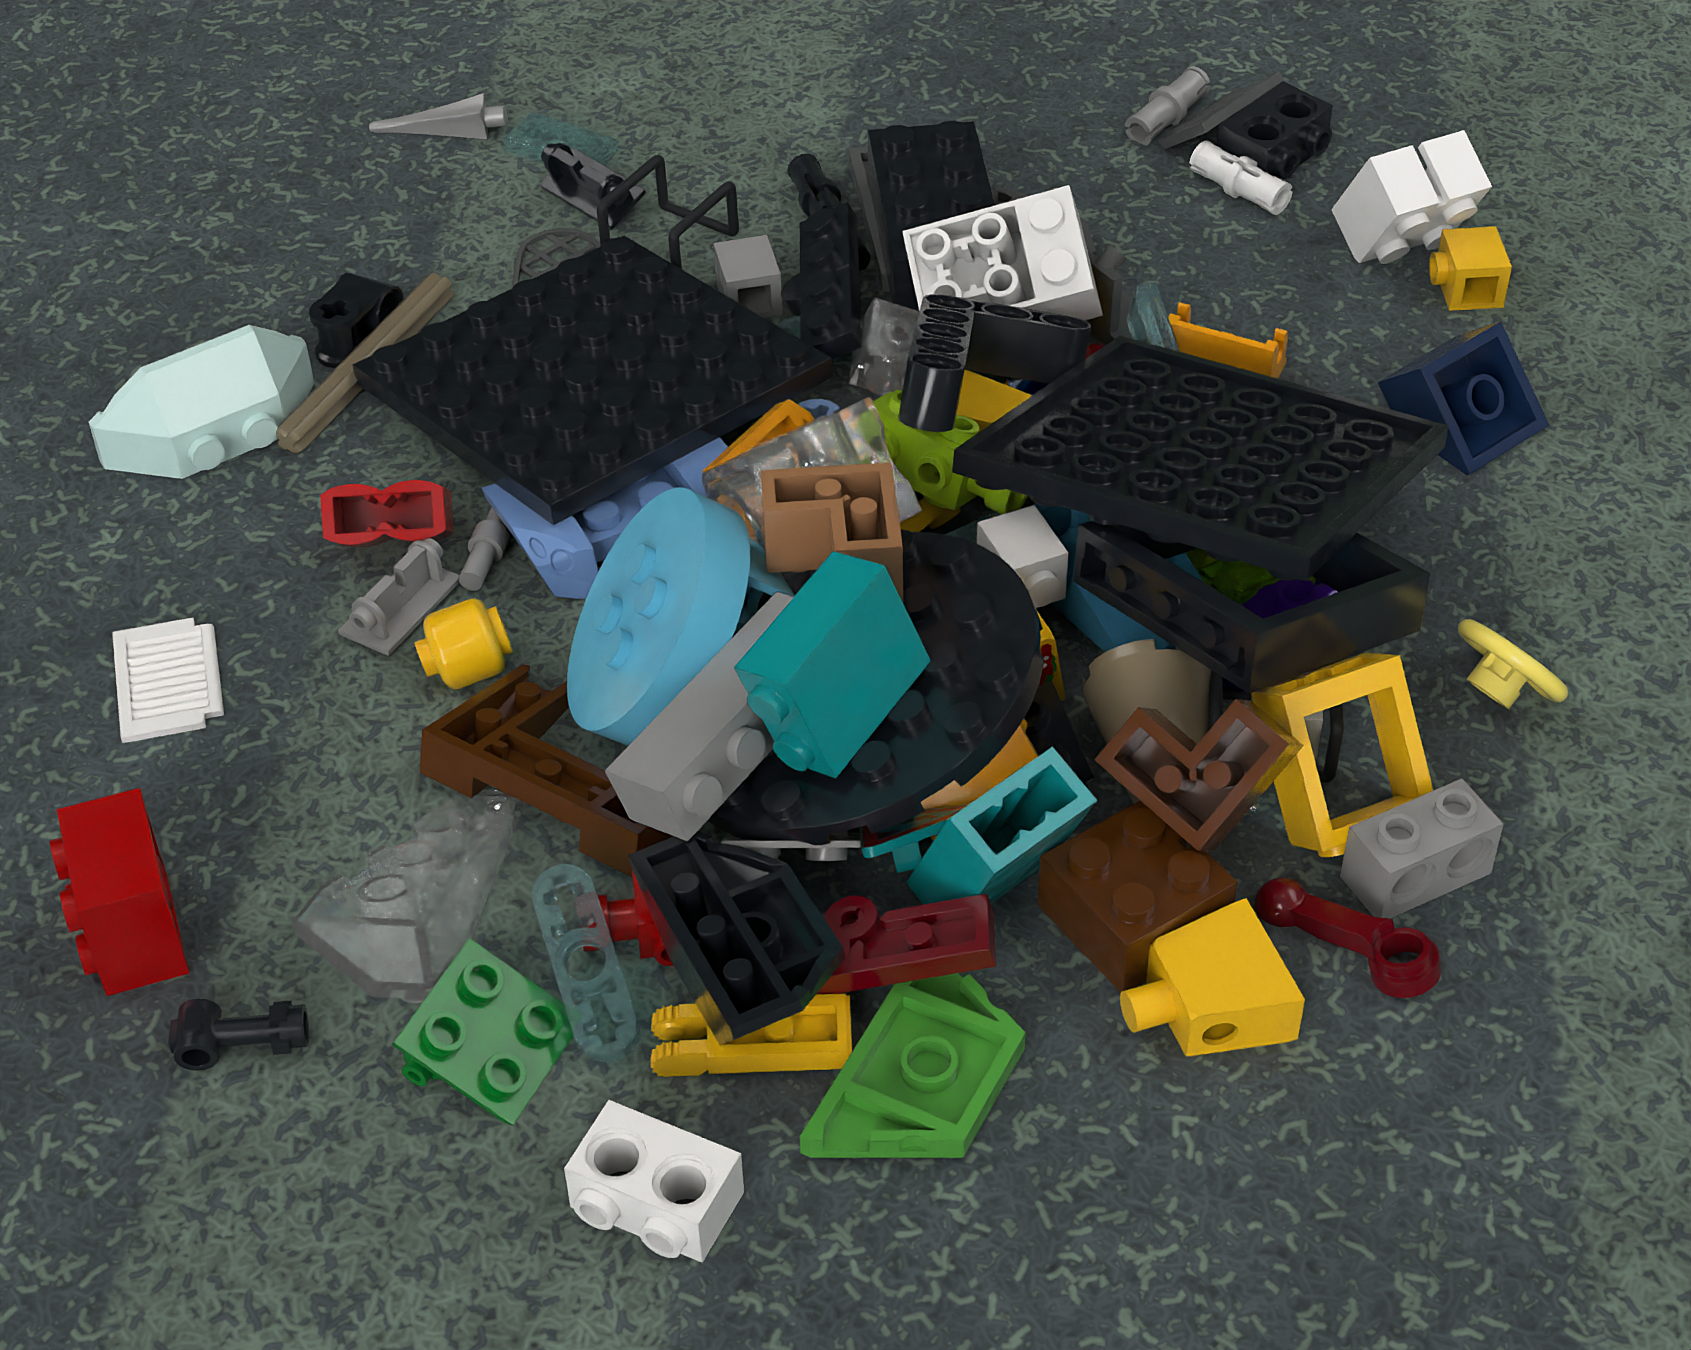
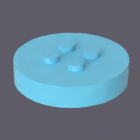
[567,487,750,746]

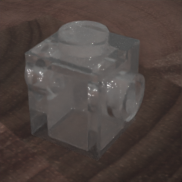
[849,298,919,396]

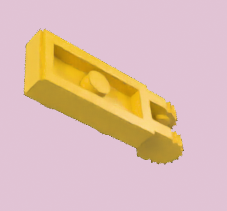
[651,993,852,1077]

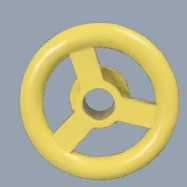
[1458,619,1568,709]

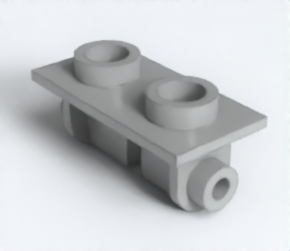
[338,538,460,656]

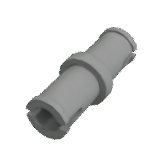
[1125,66,1211,146]

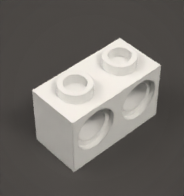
[564,1100,744,1262]

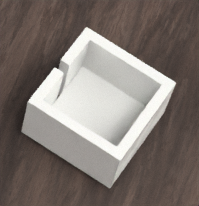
[1332,130,1492,264]

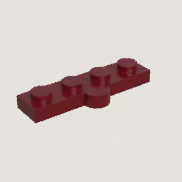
[816,894,996,995]

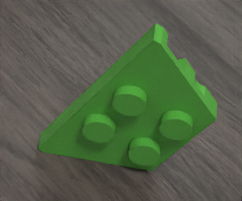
[800,973,1026,1158]

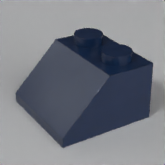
[1378,321,1549,475]

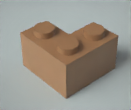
[760,462,903,602]

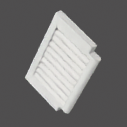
[112,618,224,743]

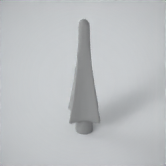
[369,93,508,139]

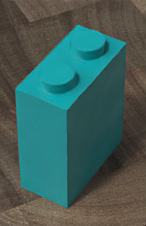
[734,551,931,778]
[906,747,1097,905]

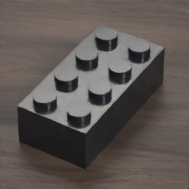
[868,121,995,315]

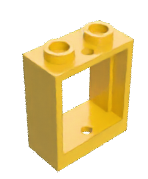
[1251,652,1434,857]

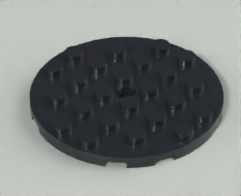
[707,529,1044,845]

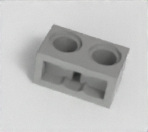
[1340,778,1504,918]

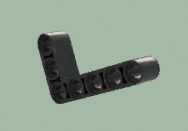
[898,294,1092,432]

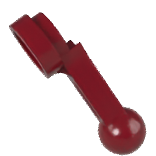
[1255,877,1441,998]

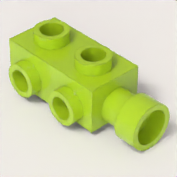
[852,389,1027,515]

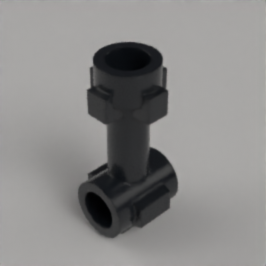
[168,999,309,1071]

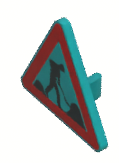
[859,805,967,873]

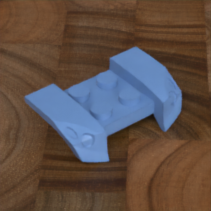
[482,437,728,599]

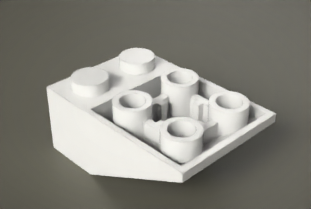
[902,185,1103,320]

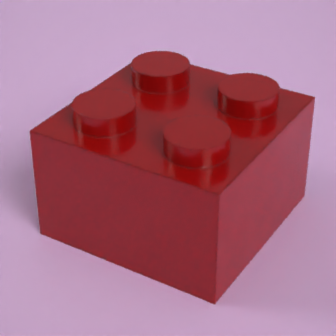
[49,788,190,996]

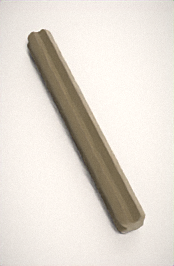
[276,273,453,454]

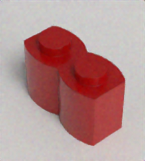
[320,480,454,547]

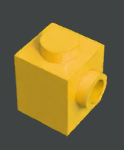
[1429,226,1512,311]

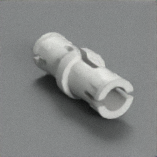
[1190,140,1293,215]

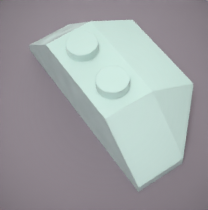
[89,325,314,479]

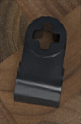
[309,273,404,368]

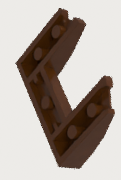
[420,664,674,878]

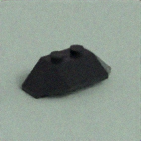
[628,831,846,1045]

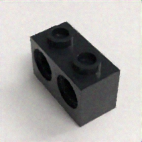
[1217,81,1333,179]

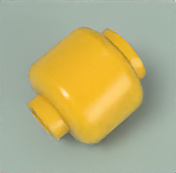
[415,598,513,689]

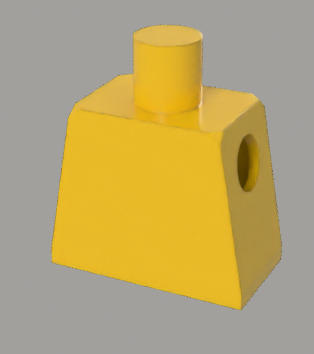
[1120,898,1305,1056]

